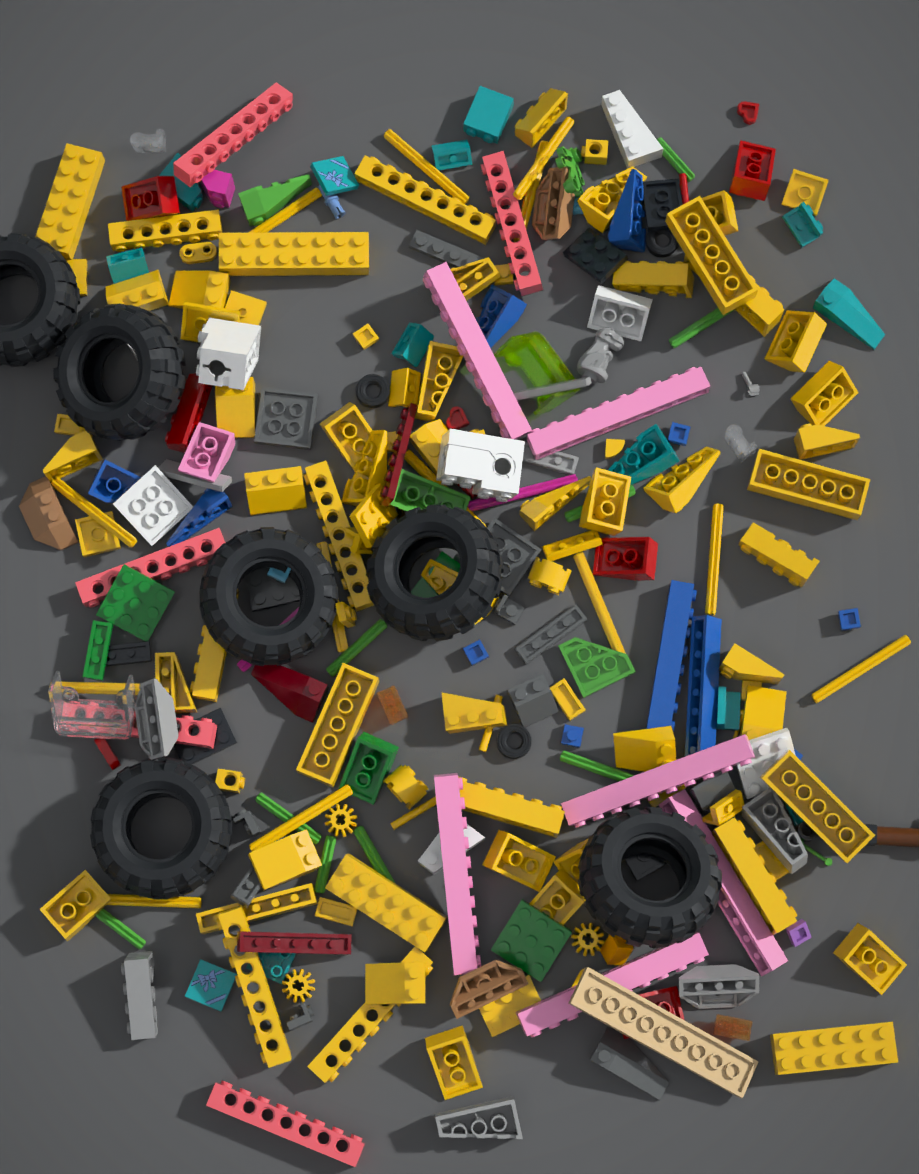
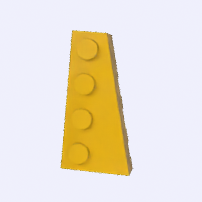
[612,261,694,298]
[415,341,463,422]
[738,522,820,587]

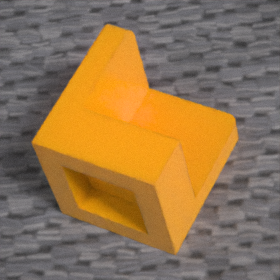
[600,934,634,965]

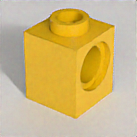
[581,139,608,165]
[215,769,245,794]

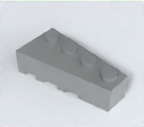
[742,787,808,874]
[121,951,158,1040]
[435,1096,523,1139]

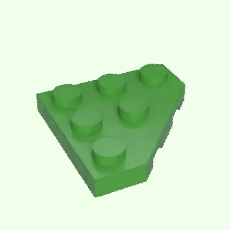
[558,637,636,698]

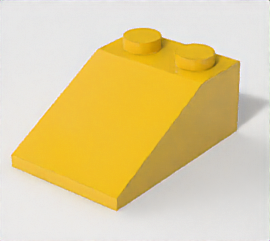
[701,190,738,236]
[168,270,231,309]
[215,377,256,438]
[320,402,372,472]
[794,424,860,460]
[43,430,103,482]
[579,467,631,536]
[719,643,785,684]
[740,685,787,740]
[613,726,676,772]
[248,829,322,891]
[482,830,556,892]
[529,869,586,925]
[40,870,111,942]
[833,923,907,995]
[365,962,426,1005]
[425,1025,483,1100]

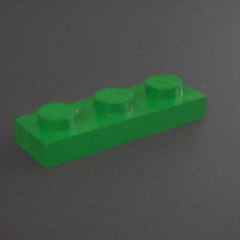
[83,620,113,681]

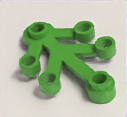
[555,146,585,198]

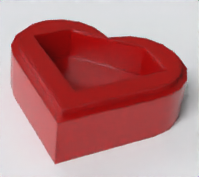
[737,102,759,125]
[446,406,469,430]

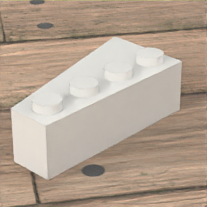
[601,90,663,169]

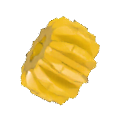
[325,804,358,837]
[571,923,604,957]
[282,969,316,1003]

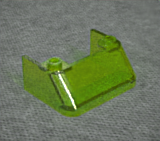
[494,332,580,415]

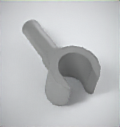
[741,372,760,396]

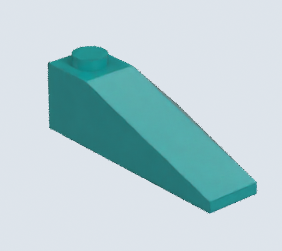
[813,278,885,350]
[608,424,680,485]

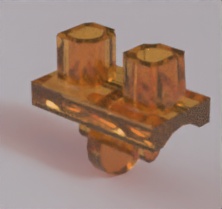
[377,685,408,725]
[713,1014,753,1041]

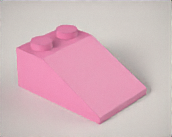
[178,422,235,483]

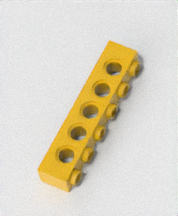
[108,209,223,252]

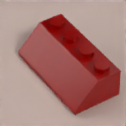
[165,373,213,453]

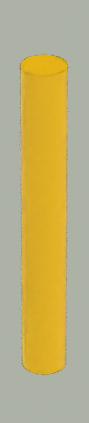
[479,695,503,752]
[390,796,437,830]

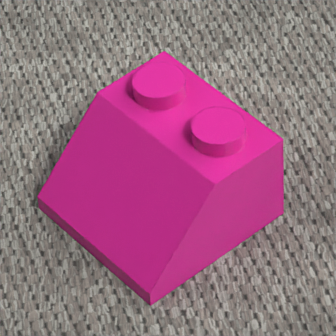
[199,170,235,208]

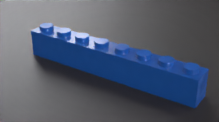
[646,580,697,732]
[685,615,722,757]

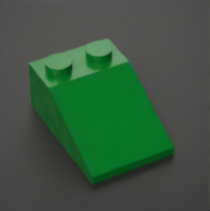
[339,732,399,805]

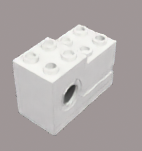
[196,318,261,390]
[436,429,525,502]

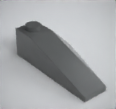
[590,1026,669,1100]

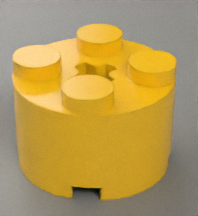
[527,557,572,596]
[383,765,428,810]

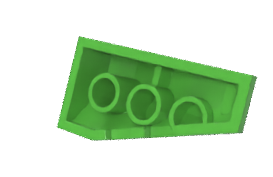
[238,174,312,226]
[390,469,470,511]

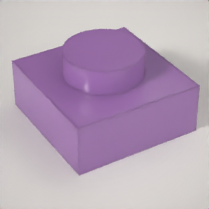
[785,919,812,947]

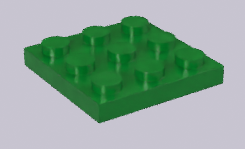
[96,564,175,642]
[491,899,573,982]

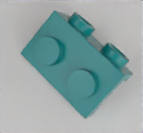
[782,202,823,248]

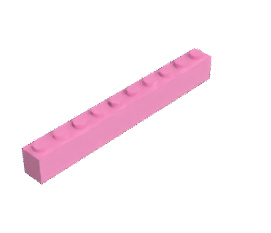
[423,262,532,440]
[527,367,710,460]
[561,734,755,828]
[434,773,481,975]
[659,789,788,977]
[515,932,709,1038]

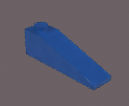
[608,169,646,253]
[476,285,527,348]
[88,459,141,503]
[166,488,232,547]

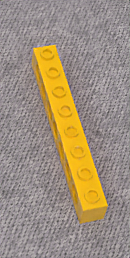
[354,155,496,245]
[303,460,374,612]
[216,905,292,1068]
[307,946,433,1083]

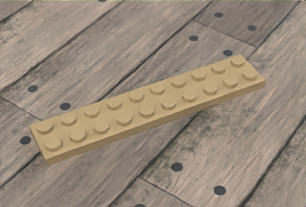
[568,967,758,1098]

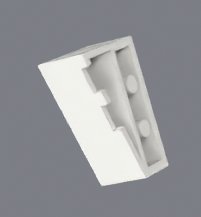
[418,824,485,875]

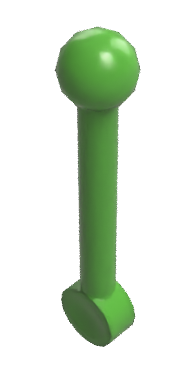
[801,840,832,866]

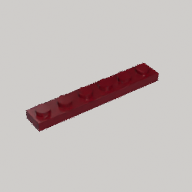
[380,403,418,507]
[237,931,352,955]

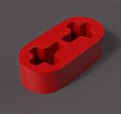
[94,735,121,770]

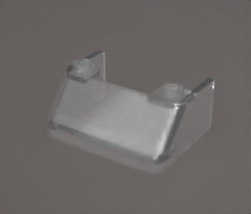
[48,671,136,740]

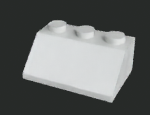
[587,285,653,341]

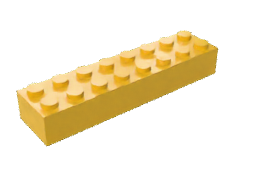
[219,232,369,276]

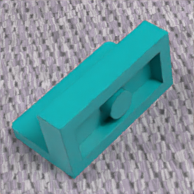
[431,139,473,170]
[106,247,149,284]
[391,322,434,367]
[716,686,741,730]

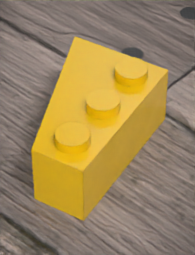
[450,257,502,301]

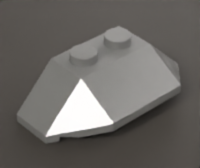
[135,679,179,760]
[679,964,759,1009]

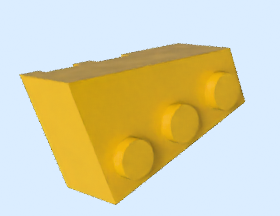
[155,652,198,714]
[441,692,507,734]

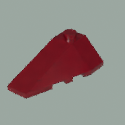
[251,665,329,723]

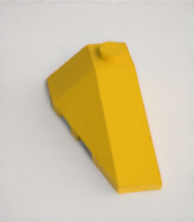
[578,166,647,233]
[341,430,387,506]
[643,447,720,513]
[519,476,592,532]
[421,559,499,625]

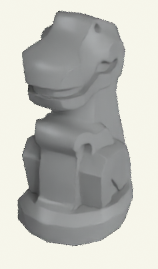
[576,328,624,384]

